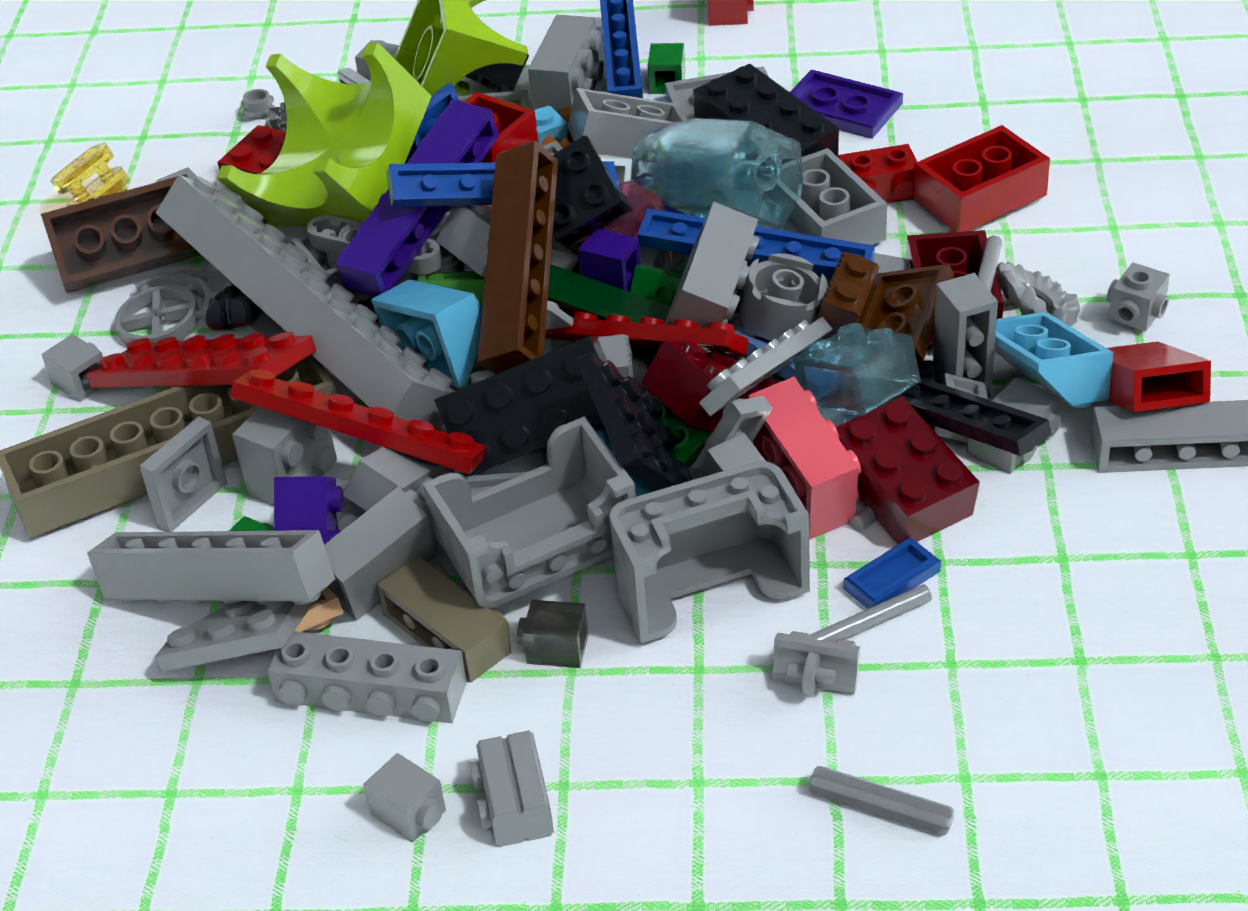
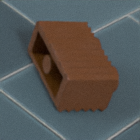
[815,252,880,347]

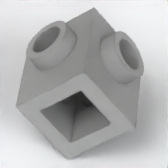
[1106,262,1170,331]

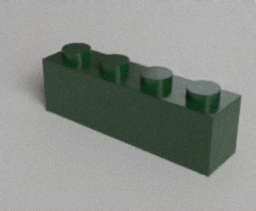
[548,264,671,364]

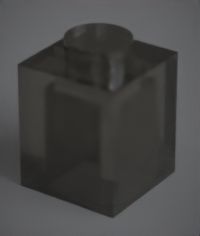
[517,599,589,668]

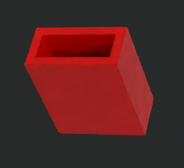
[1106,341,1211,412]

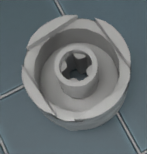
[739,253,828,341]

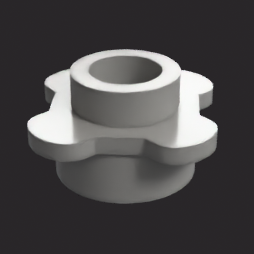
[241,89,276,119]

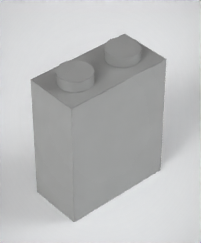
[324,486,438,621]

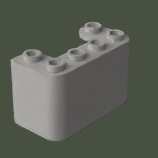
[423,416,636,608]
[609,461,810,643]

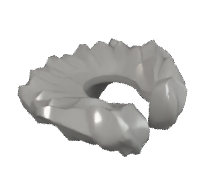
[996,262,1080,326]

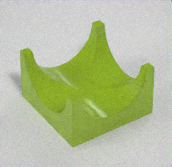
[394,0,528,96]
[216,42,432,227]

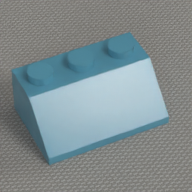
[371,279,482,388]
[994,312,1113,408]

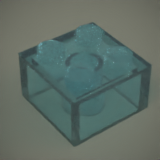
[793,323,921,416]

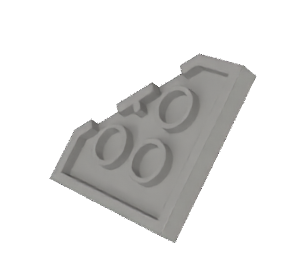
[155,592,321,672]

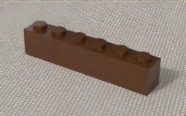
[478,140,558,374]

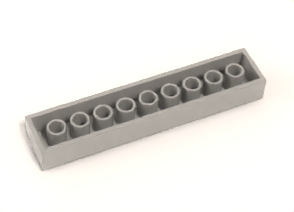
[156,175,455,431]

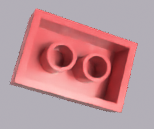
[748,377,861,540]

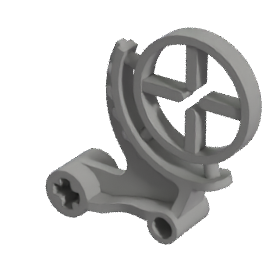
[115,270,234,345]

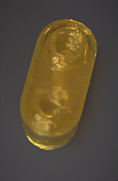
[50,142,130,207]

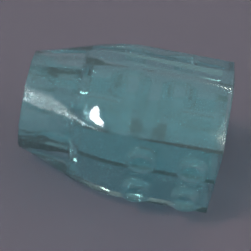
[631,119,803,230]

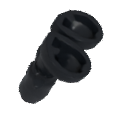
[205,285,264,332]

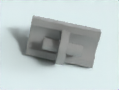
[771,631,861,694]

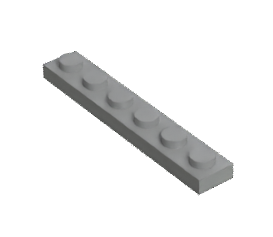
[699,317,833,416]

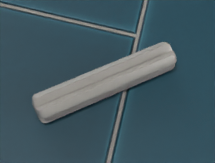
[809,766,954,835]

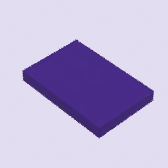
[790,69,903,139]

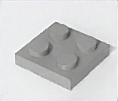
[140,416,227,532]

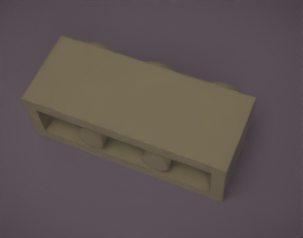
[377,556,512,683]

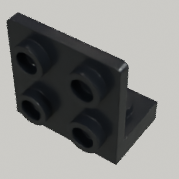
[553,136,633,248]

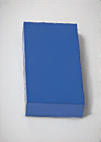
[844,537,941,609]

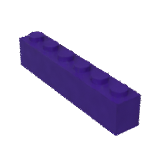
[335,99,499,297]

